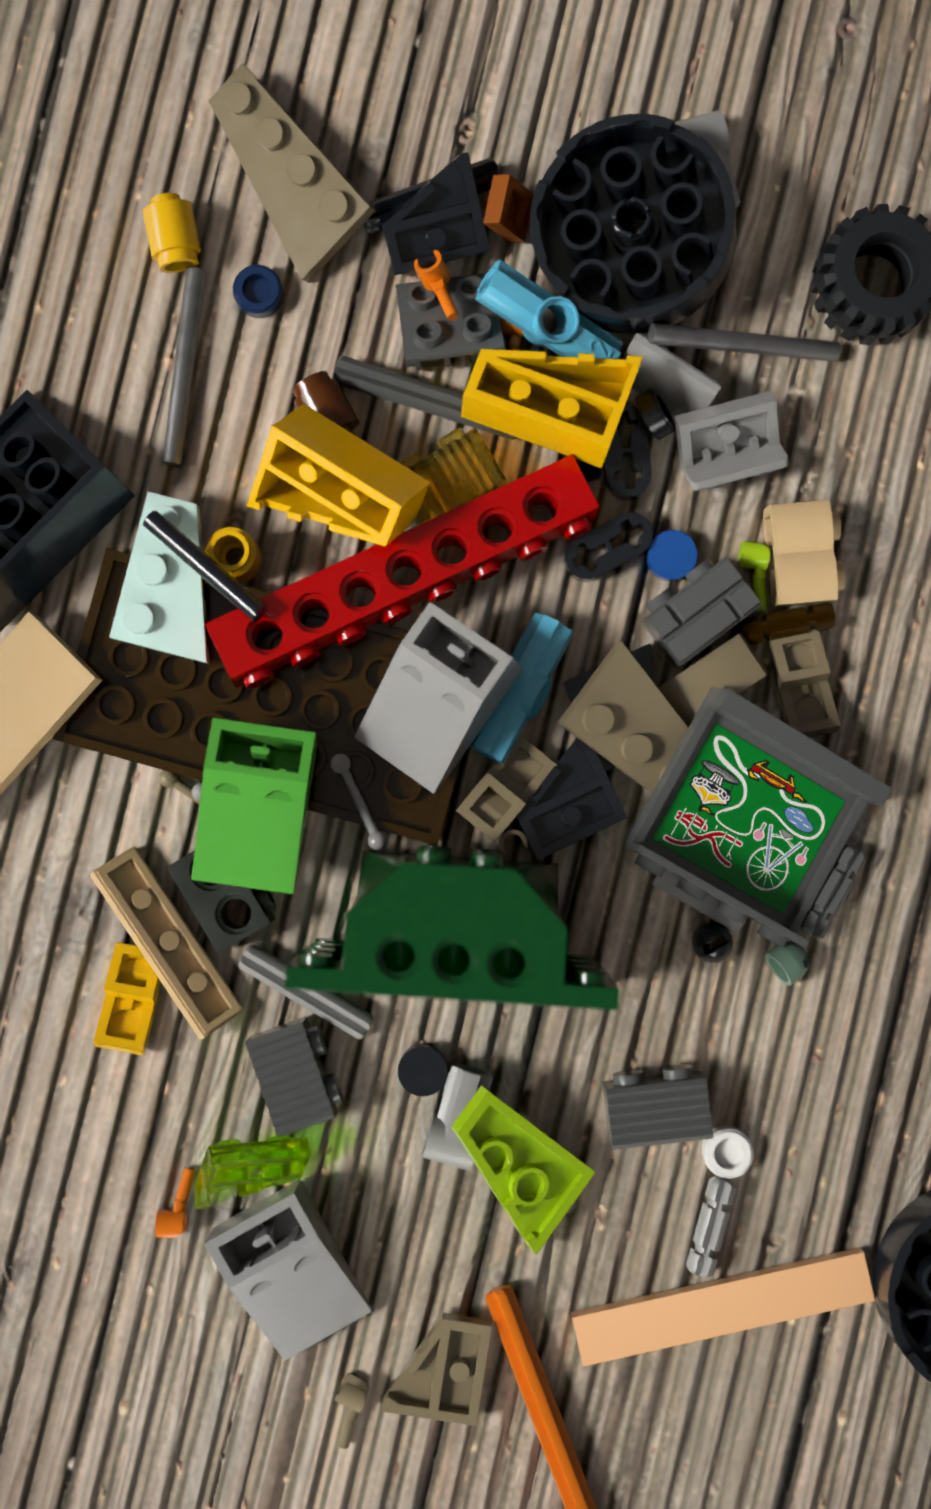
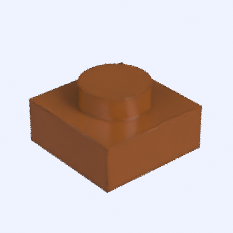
[483,174,534,243]

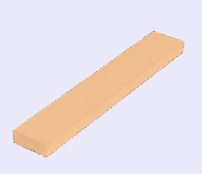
[571,1247,875,1367]

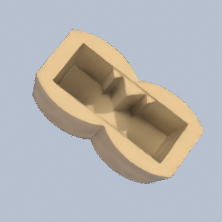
[763,500,846,608]

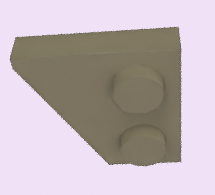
[381,1312,492,1426]

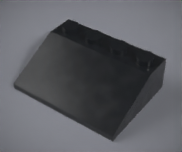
[0,390,135,632]

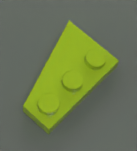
[451,1085,596,1255]

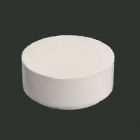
[701,1125,754,1179]

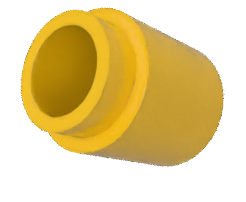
[142,193,201,273]
[205,527,262,583]

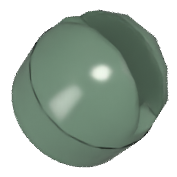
[765,942,809,986]

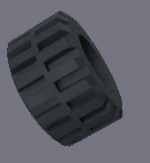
[811,204,931,345]

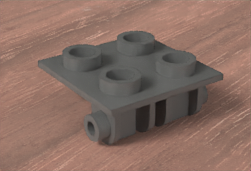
[396,273,505,371]

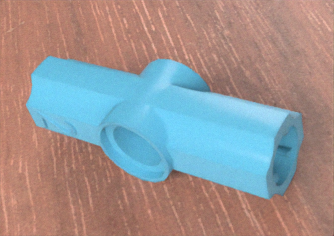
[475,260,623,359]
[469,613,574,765]

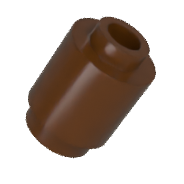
[292,371,360,436]

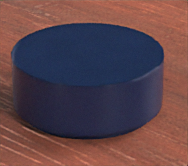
[233,265,284,318]

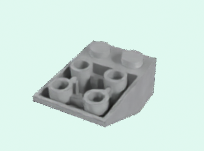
[354,602,523,795]
[204,1179,372,1360]

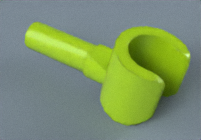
[738,541,770,611]

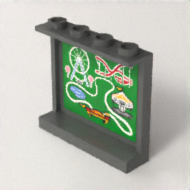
[623,687,893,948]

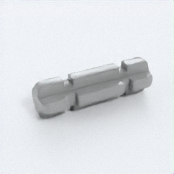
[686,1177,737,1277]

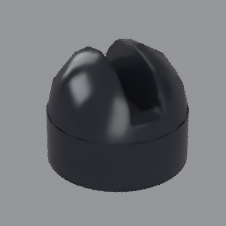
[691,922,733,963]

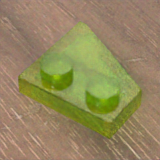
[192,1135,311,1209]

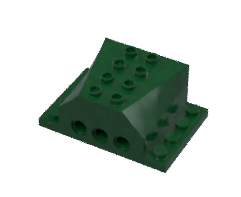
[285,845,620,1011]

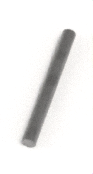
[162,267,206,466]
[648,323,840,362]

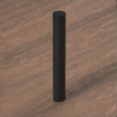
[143,510,267,622]

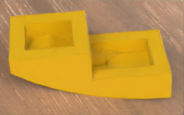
[93,942,161,1056]

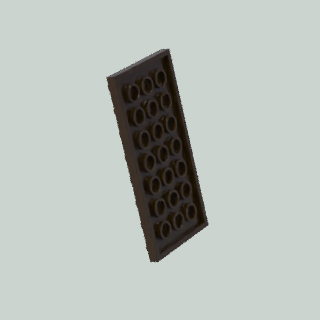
[53,548,461,846]

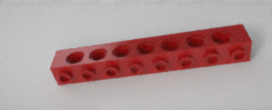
[205,454,599,689]

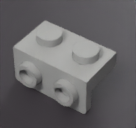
[674,391,789,491]

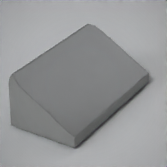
[622,332,721,416]

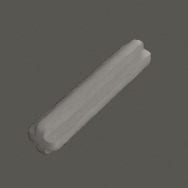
[238,944,374,1039]

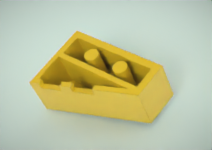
[461,349,643,469]
[246,404,431,547]

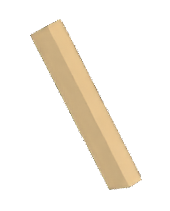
[90,846,244,1040]

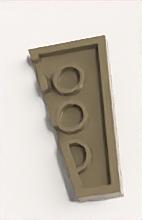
[209,63,376,283]
[557,641,688,794]

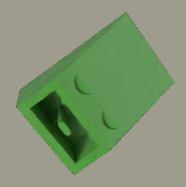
[192,718,317,895]

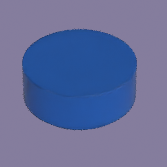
[646,530,697,582]

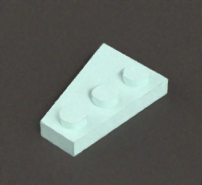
[109,492,210,664]

